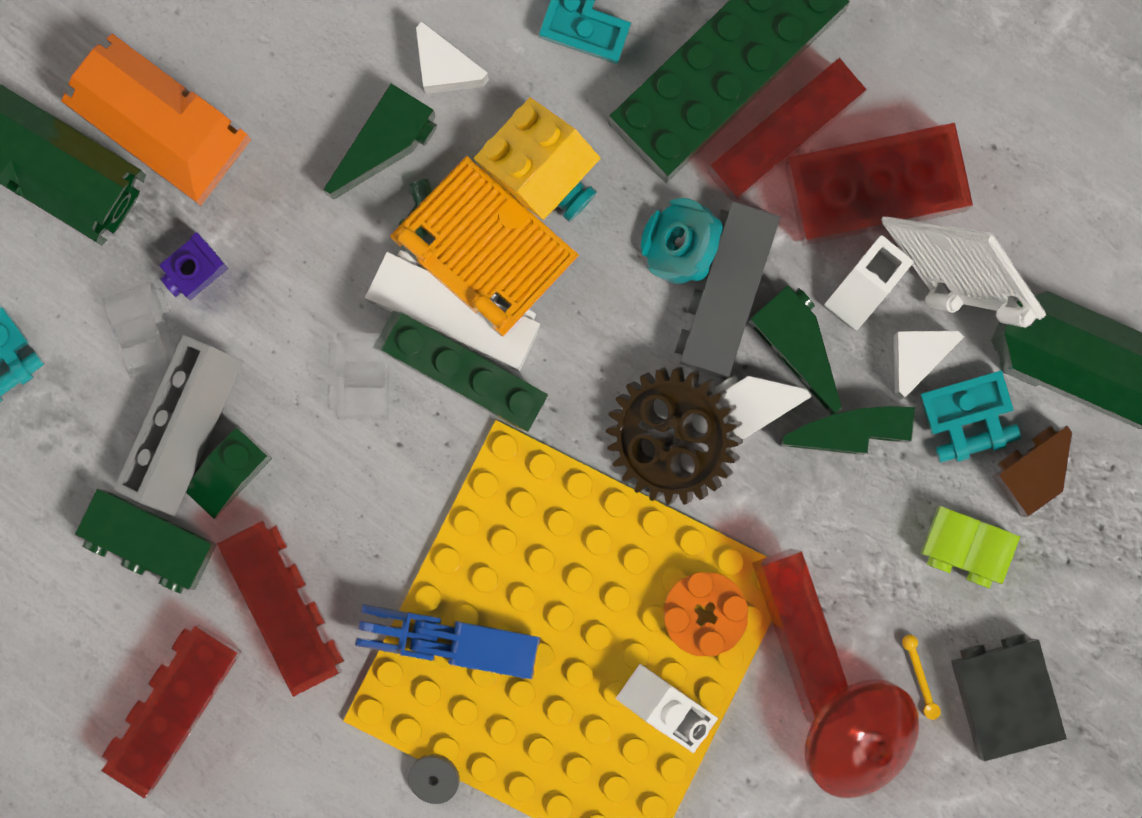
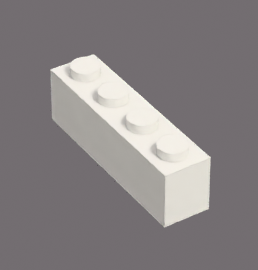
[365,250,541,372]

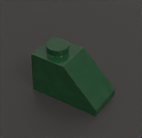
[186,427,272,519]

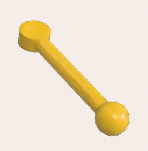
[902,634,941,720]

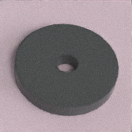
[409,754,460,804]

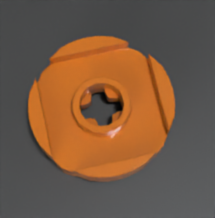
[664,572,748,657]

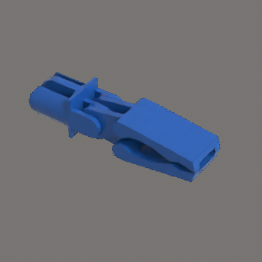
[355,604,541,679]

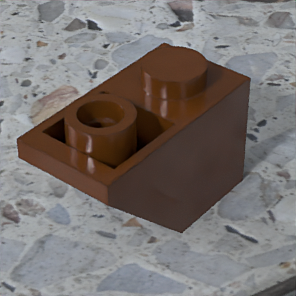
[992,425,1072,517]

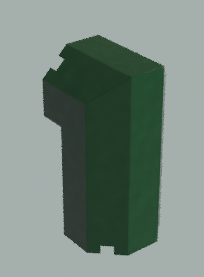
[0,84,146,246]
[991,291,1142,429]

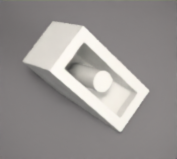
[714,375,811,440]

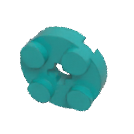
[641,198,723,284]

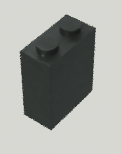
[951,633,1067,762]

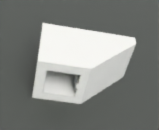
[823,235,914,331]
[615,664,718,753]

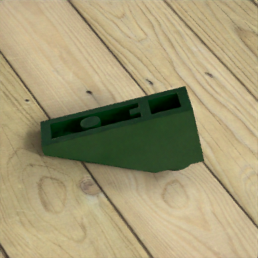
[323,83,437,200]
[748,286,842,415]

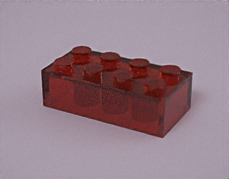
[785,123,973,246]

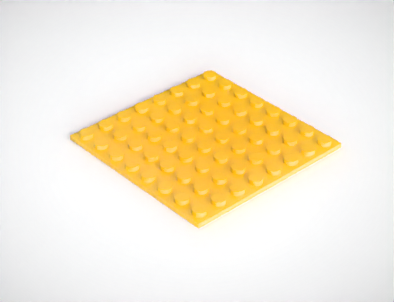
[343,420,797,818]

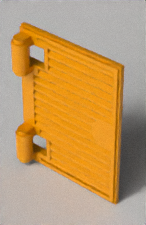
[390,155,579,337]

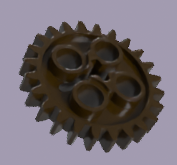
[606,367,743,505]

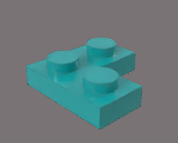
[539,0,631,65]

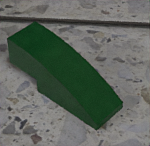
[780,406,915,455]

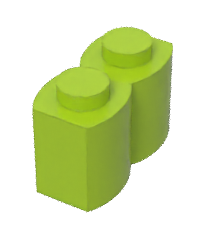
[920,506,1020,589]

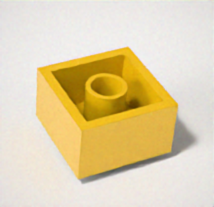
[473,97,601,220]

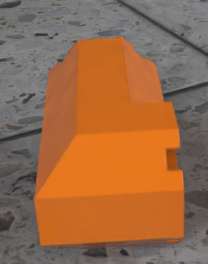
[61,33,252,206]

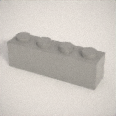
[114,335,244,516]

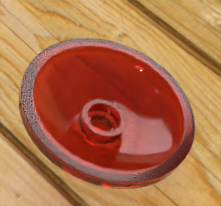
[804,679,919,798]

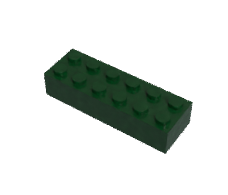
[608,0,850,183]

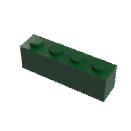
[373,311,549,432]

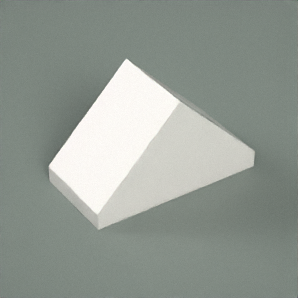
[416,22,489,94]
[893,331,964,400]

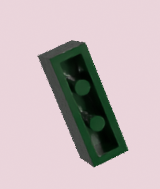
[74,489,217,594]

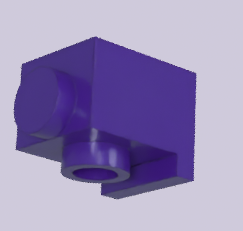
[159,232,229,301]

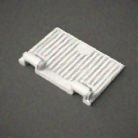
[881,216,1046,327]

